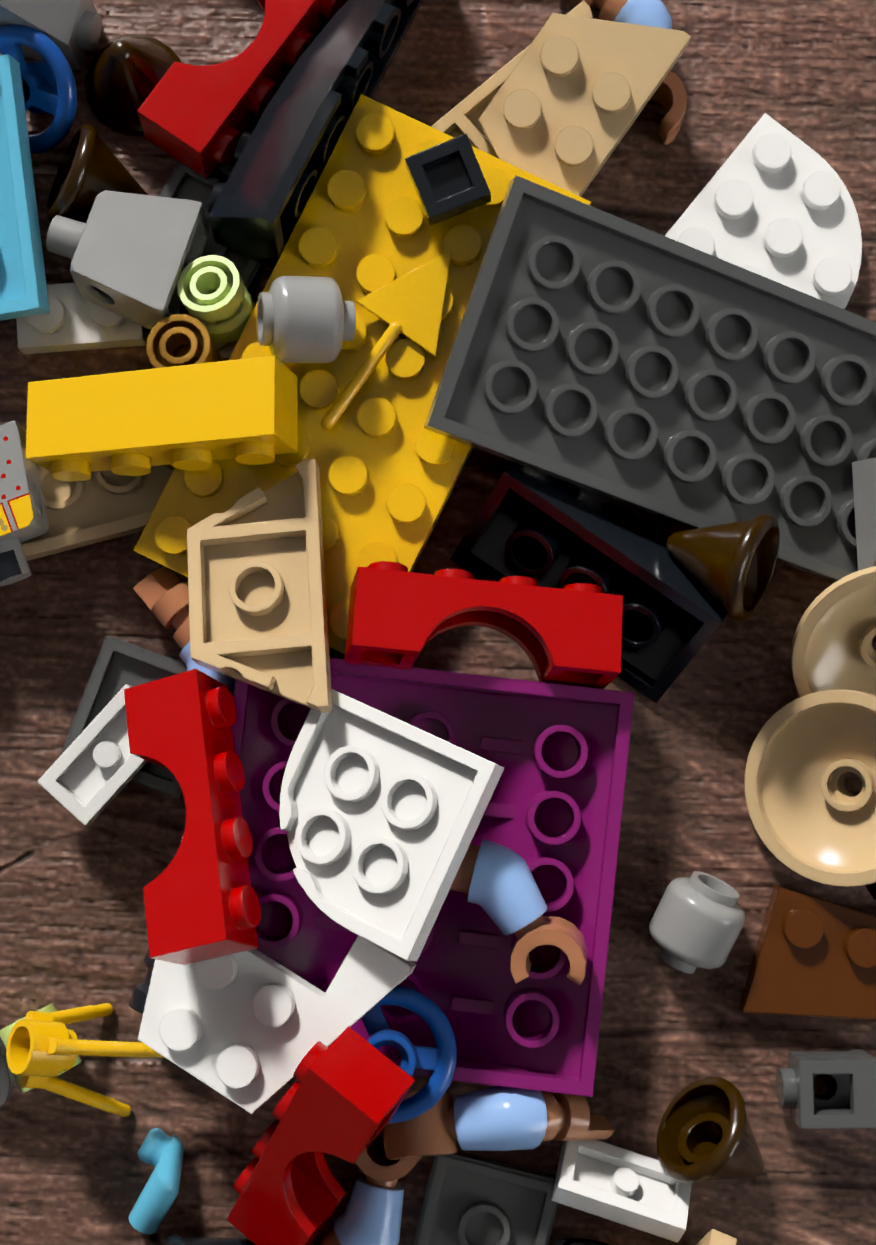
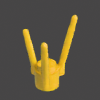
[6,1003,165,1117]

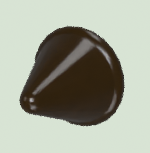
[85,35,182,136]
[46,124,148,223]
[666,514,780,621]
[656,1076,764,1184]

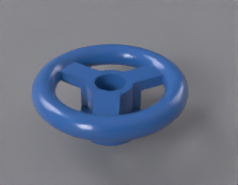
[0,24,77,154]
[328,985,457,1123]

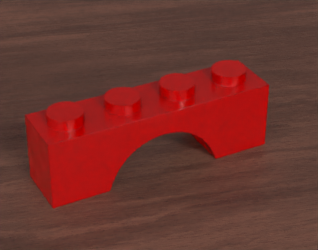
[137,0,348,179]
[344,561,623,689]
[124,669,261,965]
[227,1026,415,1245]

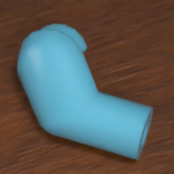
[128,1128,185,1234]

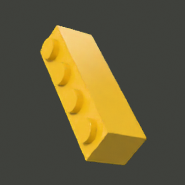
[26,355,298,482]

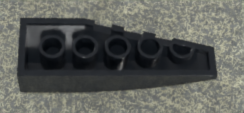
[205,0,423,269]

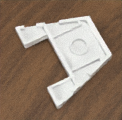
[137,834,416,1114]

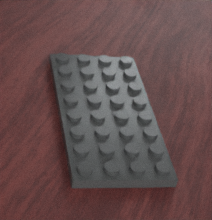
[424,175,876,583]

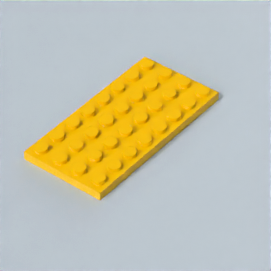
[133,94,591,654]

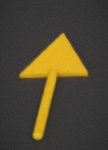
[321,249,452,430]

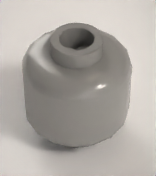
[257,276,356,363]
[649,871,746,974]

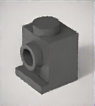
[776,1049,876,1129]

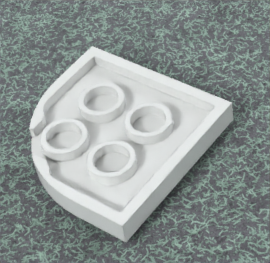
[665,113,862,309]
[279,689,504,962]

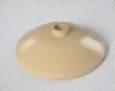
[791,566,876,697]
[744,689,876,887]

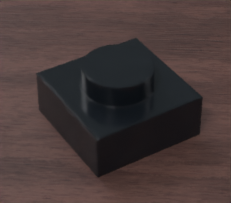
[405,133,491,226]

